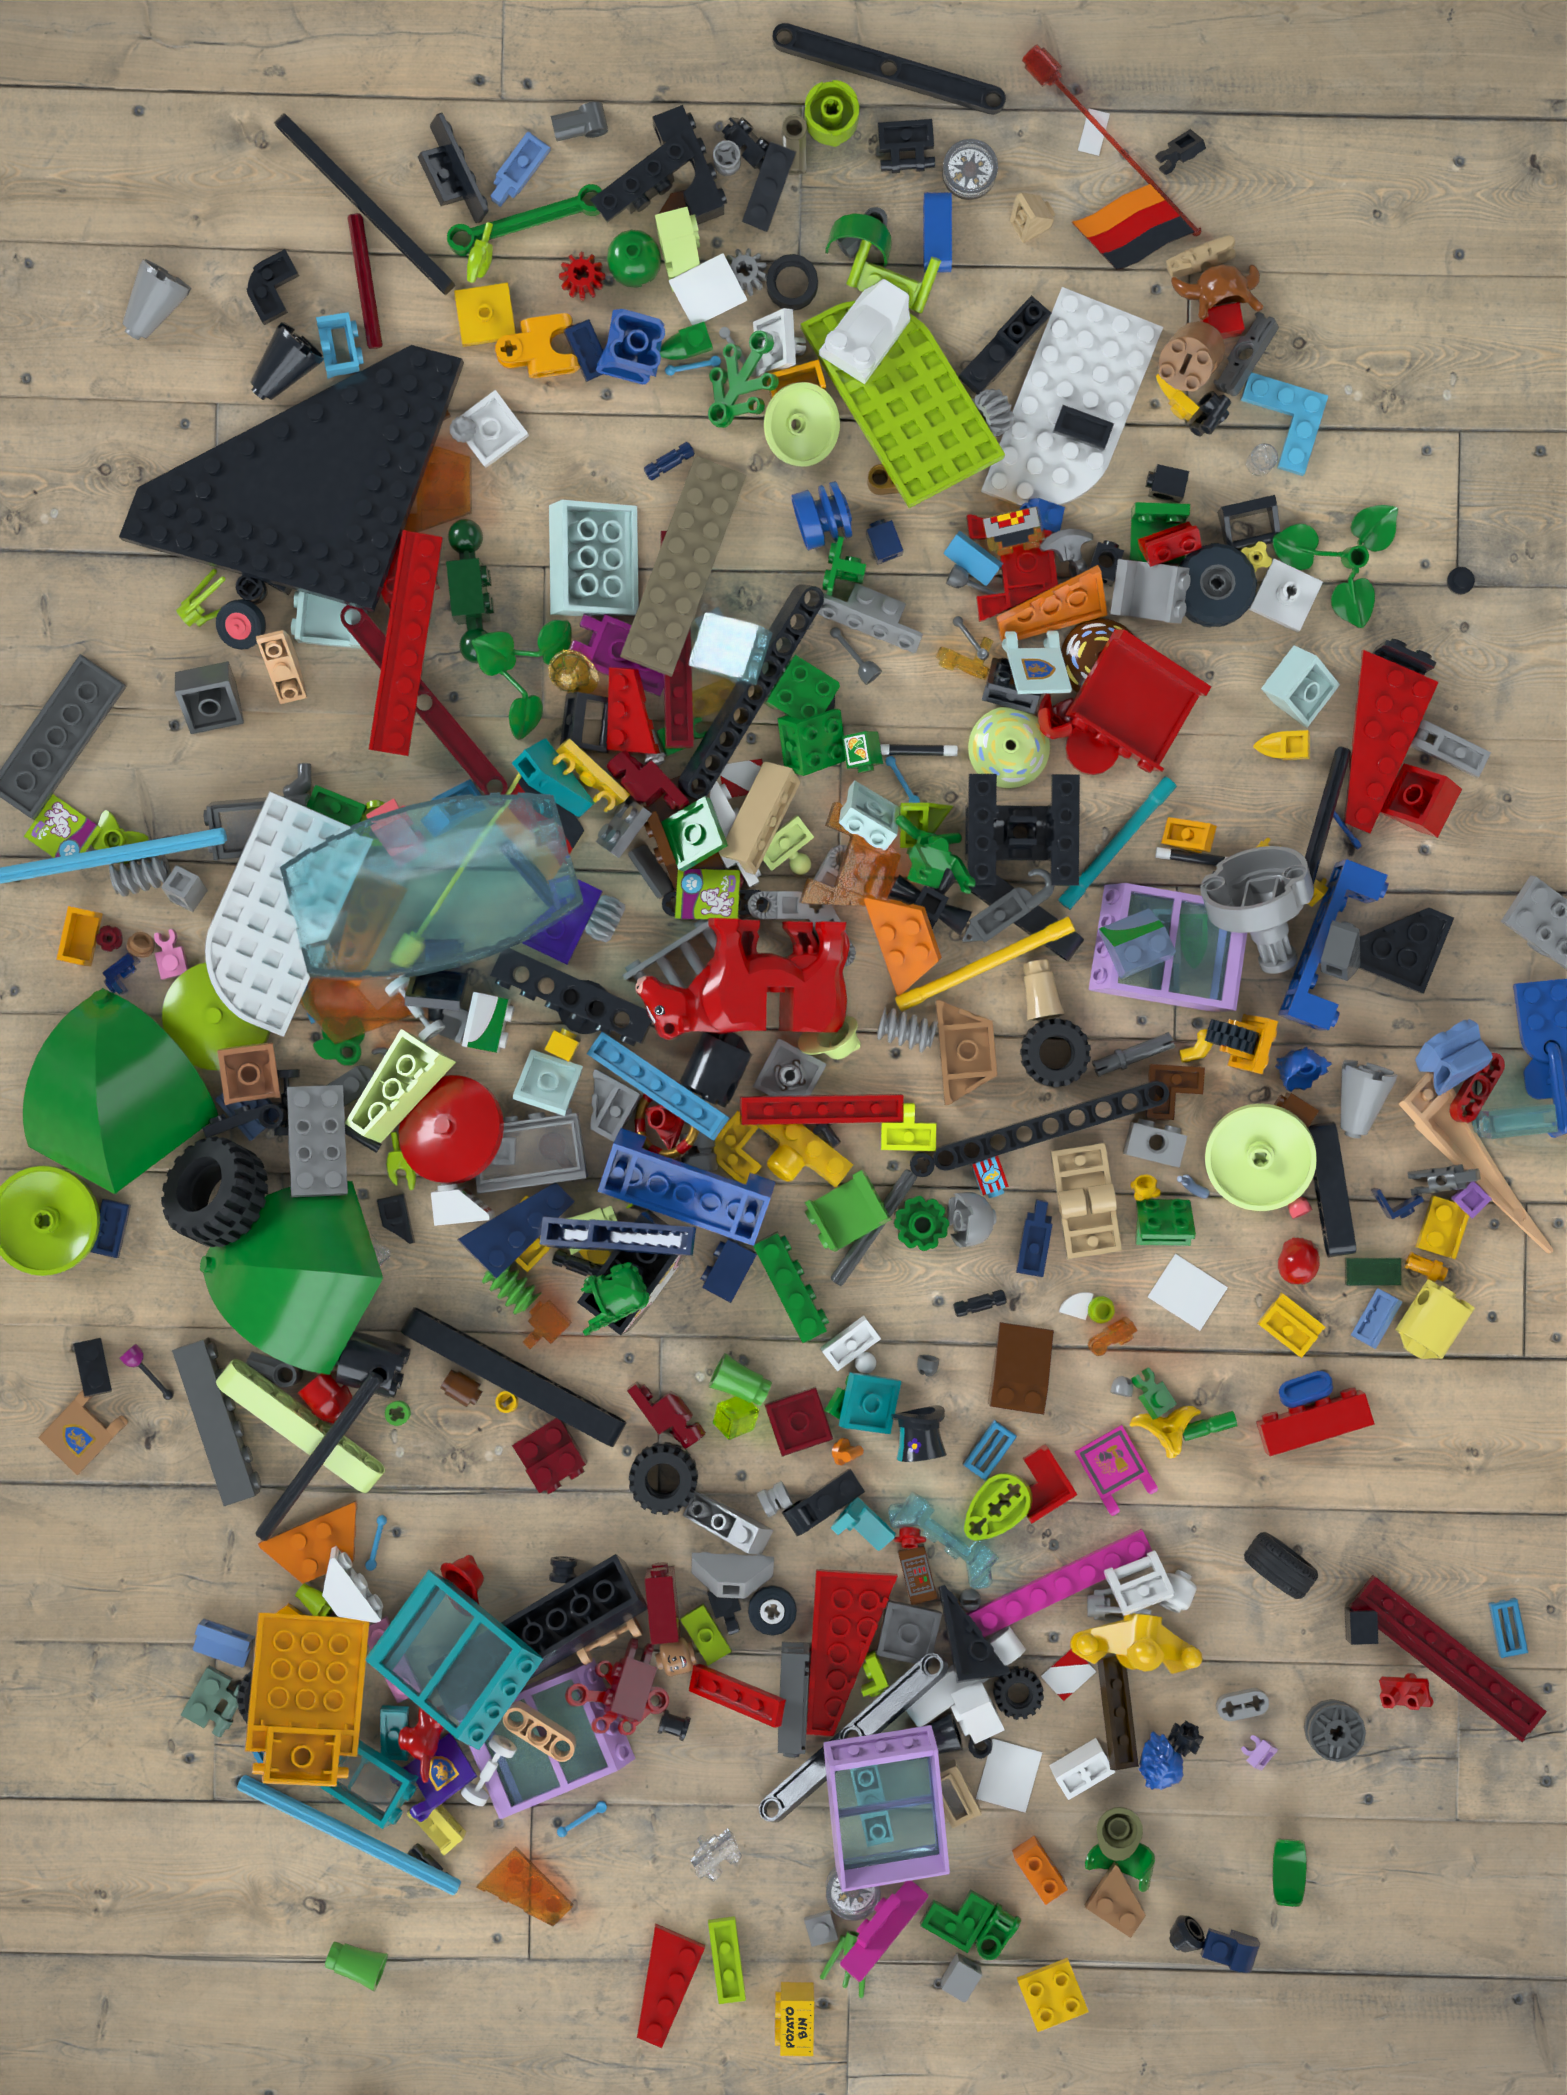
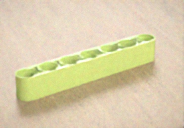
[216,1359,385,1493]

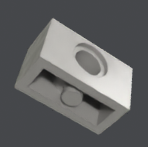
[1123,1118,1187,1168]

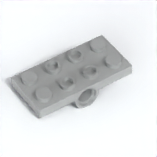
[1501,875,1567,970]
[287,1085,348,1197]

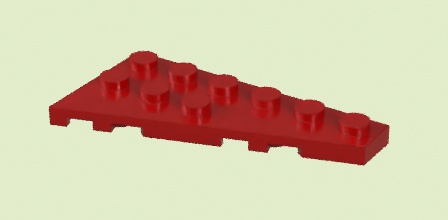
[1344,650,1439,834]
[806,1569,898,1736]

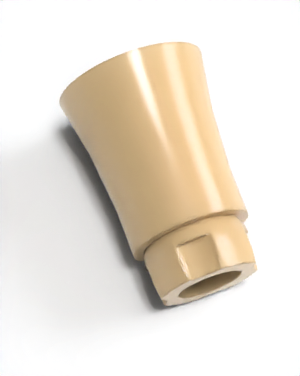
[1023,959,1065,1021]

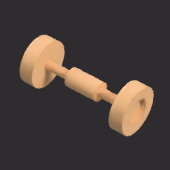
[576,1616,643,1665]

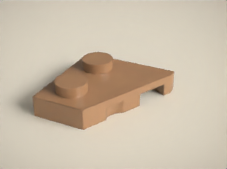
[1084,1862,1146,1938]

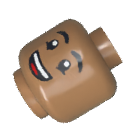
[655,1637,697,1677]

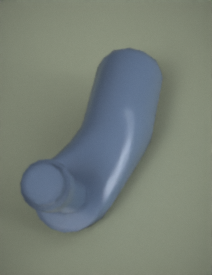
[1177,1174,1210,1199]

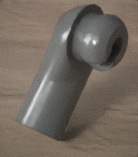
[283,763,312,796]

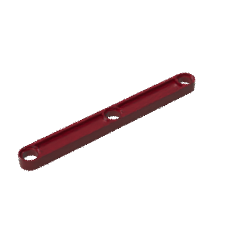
[340,605,508,800]

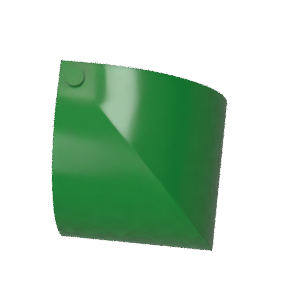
[23,988,219,1194]
[200,1181,383,1375]

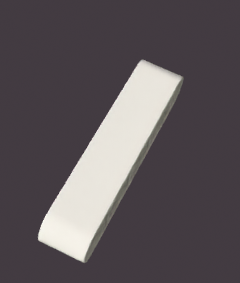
[906,1626,1026,1727]

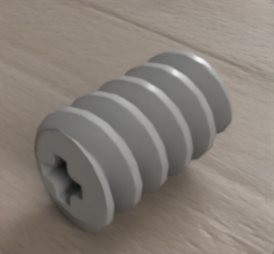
[109,854,171,897]
[877,1007,938,1053]

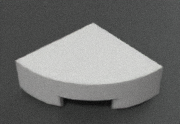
[1059,1292,1093,1320]

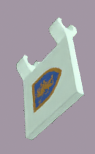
[1002,631,1072,694]

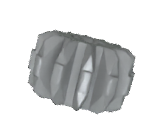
[726,248,767,296]
[972,388,1014,437]
[585,895,625,943]

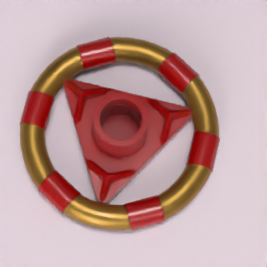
[634,1080,699,1159]

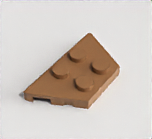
[936,1000,997,1105]

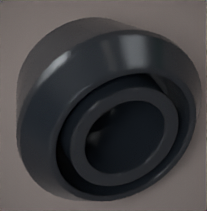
[1169,1915,1205,1953]

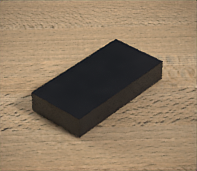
[1053,405,1114,451]

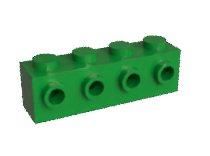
[753,1231,829,1343]

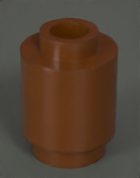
[440,1369,483,1407]

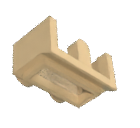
[925,1759,982,1829]

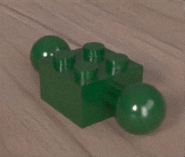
[446,519,494,664]

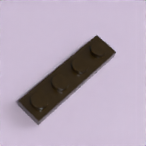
[1097,1655,1139,1770]

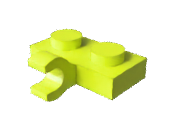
[881,1103,936,1151]

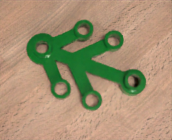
[708,330,779,428]

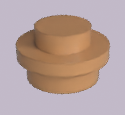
[126,932,155,958]

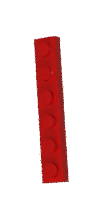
[740,1094,904,1125]

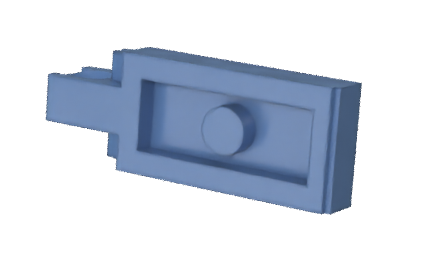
[490,132,551,207]

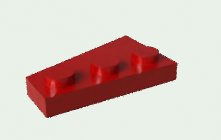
[607,667,660,754]

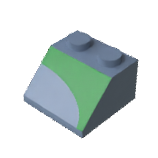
[1098,908,1176,979]

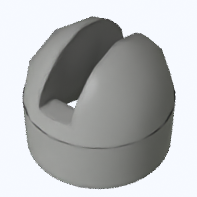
[1110,1376,1133,1397]

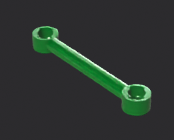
[447,184,602,256]

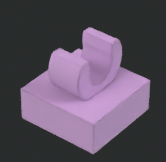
[1241,1735,1278,1771]

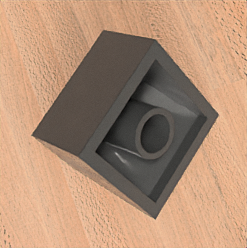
[175,661,244,734]

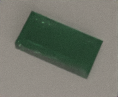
[1345,1257,1401,1286]

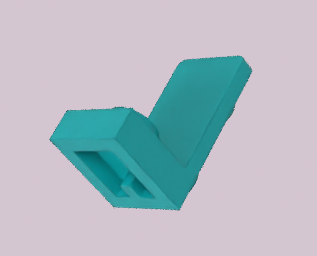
[831,1497,896,1551]

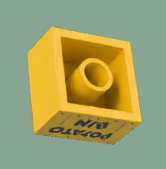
[775,1982,814,2056]

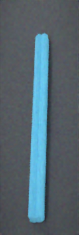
[0,828,227,884]
[237,1775,461,1895]

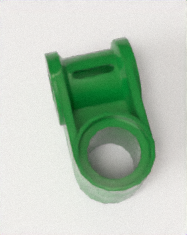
[975,1903,1021,1960]

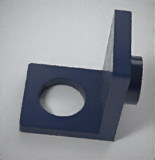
[1371,1188,1424,1219]

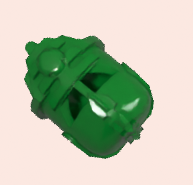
[581,1262,649,1336]

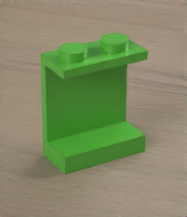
[805,1170,892,1252]

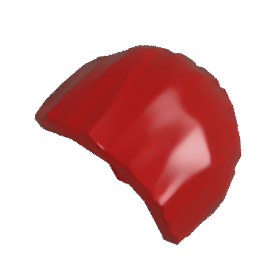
[1278,1237,1320,1285]

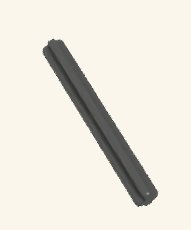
[831,1169,917,1286]

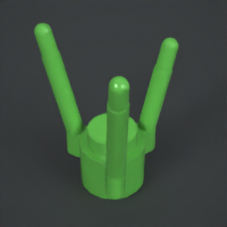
[820,1931,865,1998]

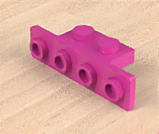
[840,1880,928,1982]

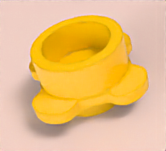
[1131,1174,1161,1201]

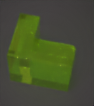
[713,1396,759,1440]

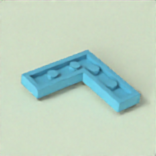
[1241,372,1328,476]

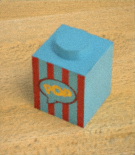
[971,1156,1009,1198]

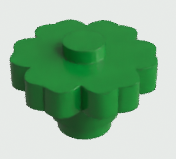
[893,1195,950,1251]

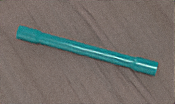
[1058,776,1177,910]

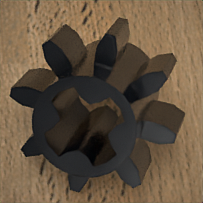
[1167,1720,1204,1757]

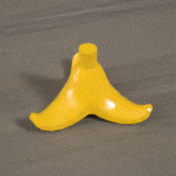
[1129,1406,1201,1458]

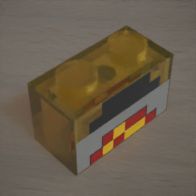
[983,506,1046,556]

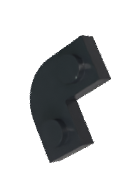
[246,249,299,325]

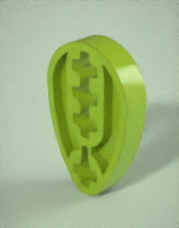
[964,1473,1032,1541]

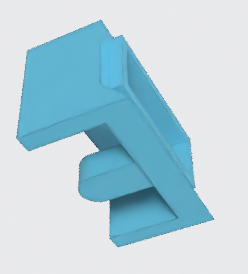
[316,312,364,379]

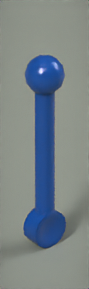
[1333,811,1362,850]

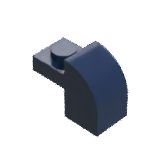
[1201,1928,1260,1973]

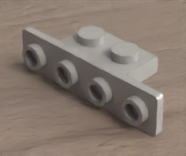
[817,583,923,653]

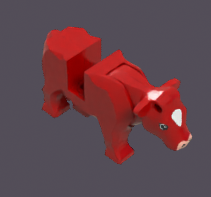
[635,918,850,1040]

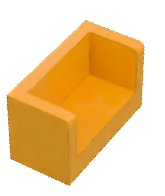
[767,359,826,399]
[56,906,103,966]

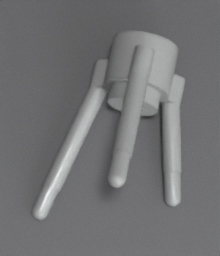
[1087,1588,1151,1622]

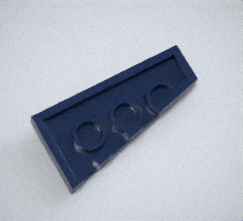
[457,1182,575,1279]

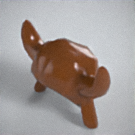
[1171,264,1264,320]

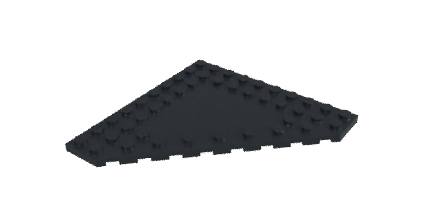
[119,345,464,612]

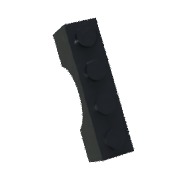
[652,105,727,225]

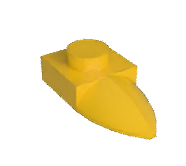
[1156,374,1200,422]
[1253,730,1310,760]

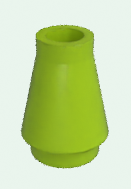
[295,1583,334,1617]

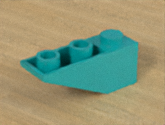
[512,738,595,817]

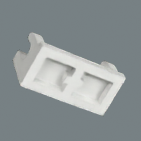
[1049,1738,1115,1800]

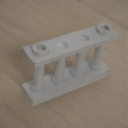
[623,919,717,1023]

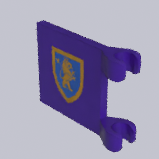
[390,1733,477,1822]

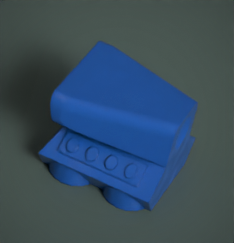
[596,309,665,385]

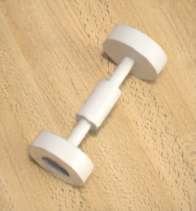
[385,974,445,1042]
[461,1734,517,1806]

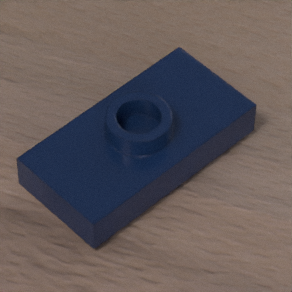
[564,319,604,382]
[90,1199,131,1258]

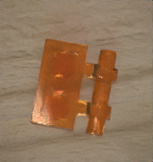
[1087,1316,1138,1356]

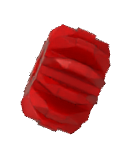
[559,252,606,301]

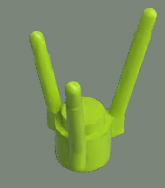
[176,569,226,627]

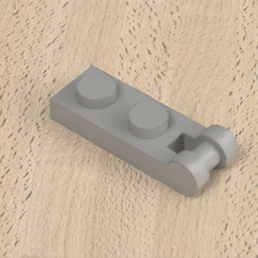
[1410,720,1491,778]

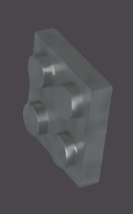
[596,798,652,858]
[876,1600,942,1667]

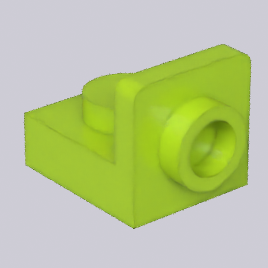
[861,1650,889,1697]

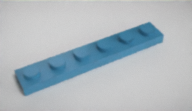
[586,1032,729,1141]

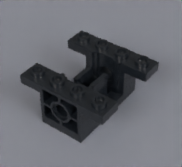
[965,774,1080,886]

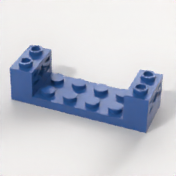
[1278,859,1389,1031]
[597,1128,776,1246]

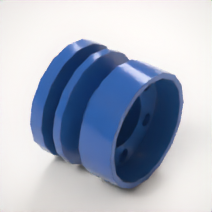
[791,481,852,551]

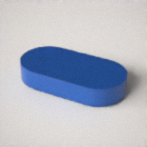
[1279,1371,1333,1408]

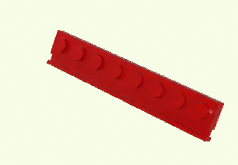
[368,530,443,757]

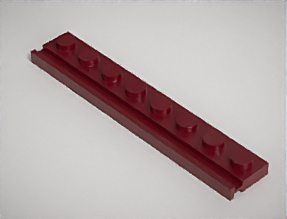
[1348,1575,1547,1743]

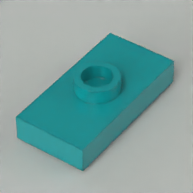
[380,1705,409,1761]

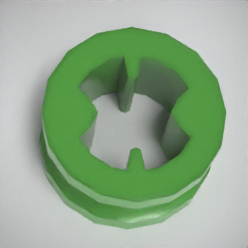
[385,1400,411,1426]

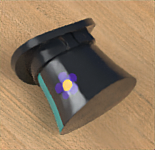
[891,1405,947,1462]

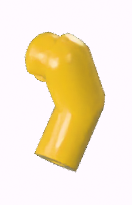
[1179,1029,1214,1063]

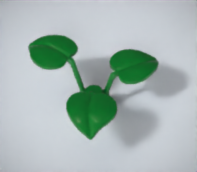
[1273,505,1398,628]
[471,619,572,740]

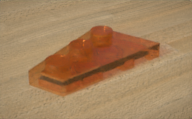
[476,1846,573,1926]

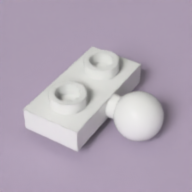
[820,1315,881,1374]

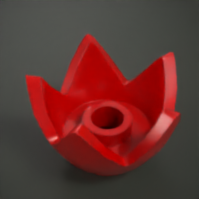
[1038,693,1079,739]

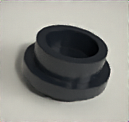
[1447,567,1475,595]

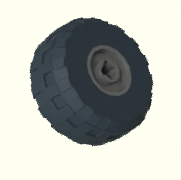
[1178,543,1257,628]

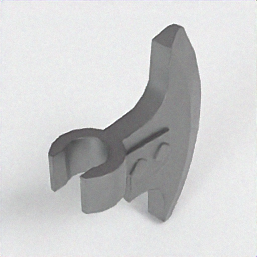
[1039,529,1093,578]

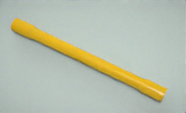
[895,916,1076,1012]

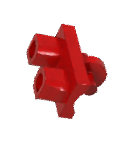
[1379,1673,1434,1710]

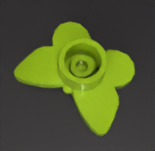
[91,810,149,864]

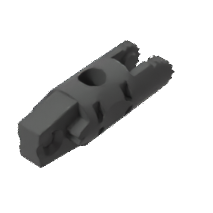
[1408,1164,1481,1196]

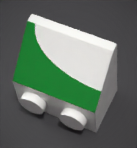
[462,992,514,1053]

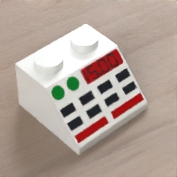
[431,1184,495,1226]

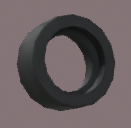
[766,254,818,311]

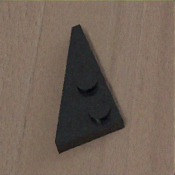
[939,1585,1010,1683]

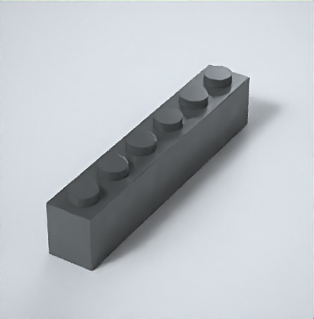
[172,1337,261,1506]

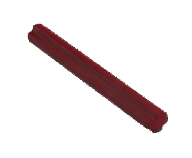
[347,213,383,349]

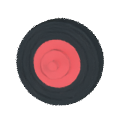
[216,599,266,650]

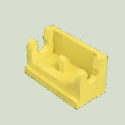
[407,1797,466,1855]

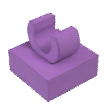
[1451,1181,1492,1219]

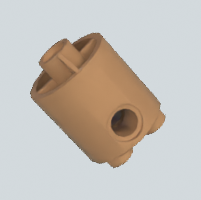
[1158,321,1225,392]

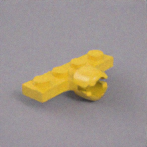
[757,1124,853,1188]

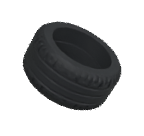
[1244,1532,1318,1599]

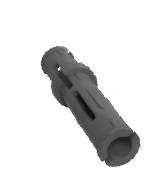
[1092,1032,1175,1077]

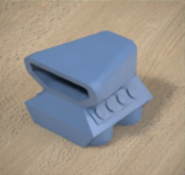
[1415,1019,1493,1096]

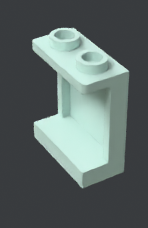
[291,591,368,649]

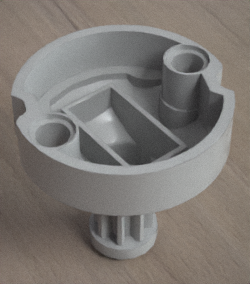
[1200,846,1314,974]

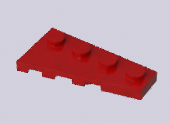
[637,1923,705,2048]

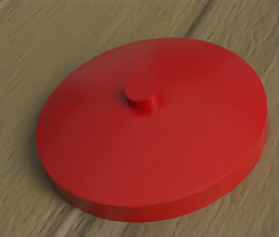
[399,1075,504,1185]

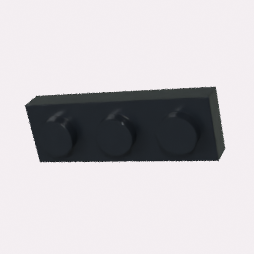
[742,141,797,232]

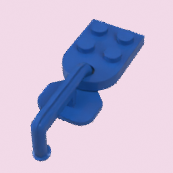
[1513,979,1567,1138]

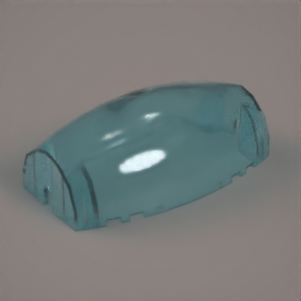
[280,792,583,981]

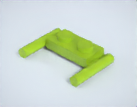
[846,239,941,313]

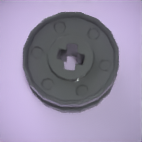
[1304,1699,1366,1762]

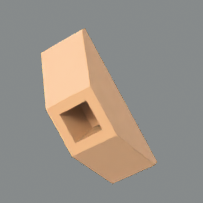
[256,630,307,704]

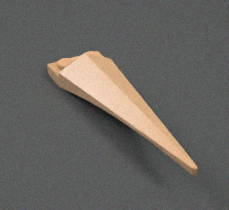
[1398,1072,1553,1254]

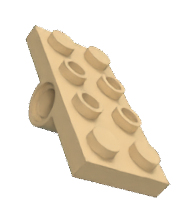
[1050,1143,1122,1259]

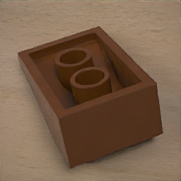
[988,1322,1054,1415]

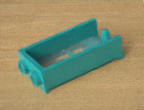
[318,1740,418,1829]

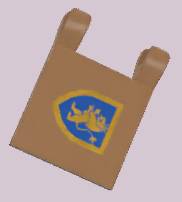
[38,1390,128,1475]

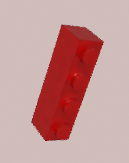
[1256,1387,1375,1457]

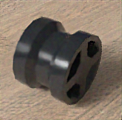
[549,1556,578,1583]

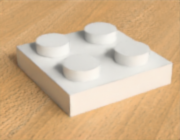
[461,390,529,468]

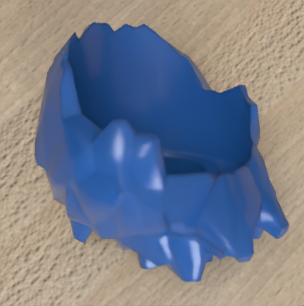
[1275,1047,1332,1092]
[1139,1731,1184,1790]

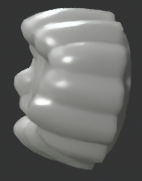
[449,416,476,443]

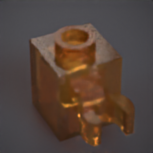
[523,1300,572,1349]

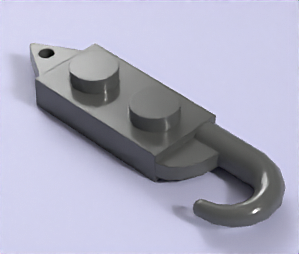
[962,868,1055,943]

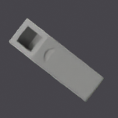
[683,1491,773,1555]

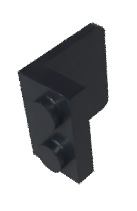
[1373,638,1437,675]

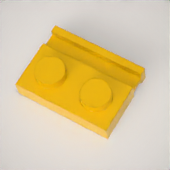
[1415,1195,1469,1260]
[1257,1293,1326,1358]

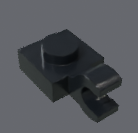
[1155,129,1206,175]
[707,1590,742,1635]

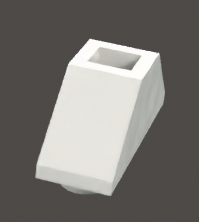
[322,1546,383,1623]

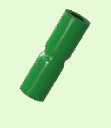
[1182,1411,1238,1442]

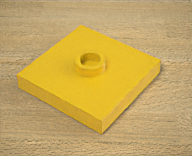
[454,282,516,347]

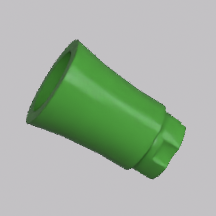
[709,1353,772,1406]
[325,1941,388,1992]

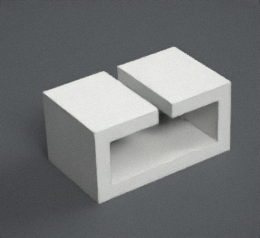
[951,1680,1005,1744]

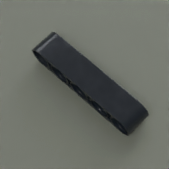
[969,875,1084,962]
[1308,1121,1356,1258]

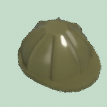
[1097,1807,1143,1861]

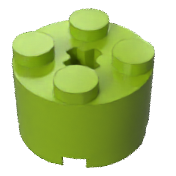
[804,80,859,147]

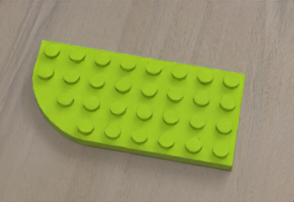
[800,301,1005,508]

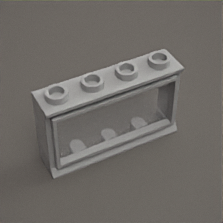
[475,1108,588,1194]

